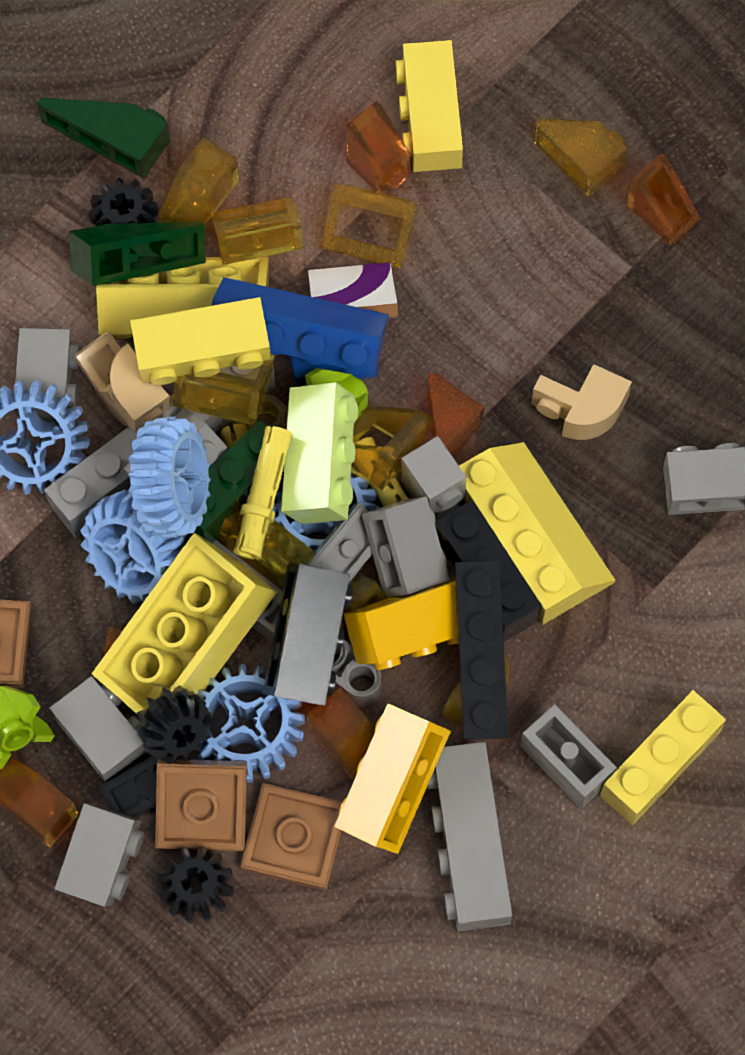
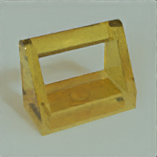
[321,183,420,269]
[210,196,304,265]
[172,354,276,425]
[351,406,433,490]
[220,507,314,591]

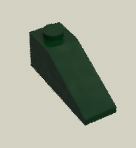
[37,97,170,179]
[69,221,206,286]

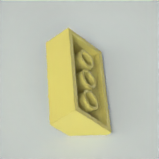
[96,257,269,339]
[459,442,615,625]
[92,533,278,714]

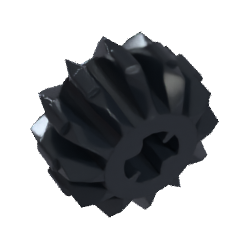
[88,176,159,226]
[135,685,214,765]
[158,846,234,924]

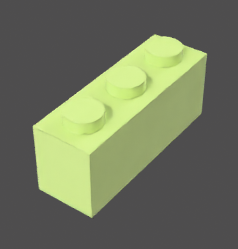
[281,382,358,524]

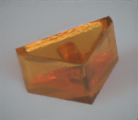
[627,154,701,245]
[427,373,484,458]

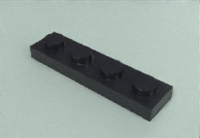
[454,561,508,740]

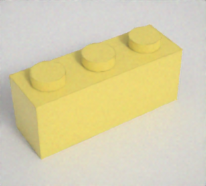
[395,40,463,172]
[130,297,271,385]
[600,690,726,826]

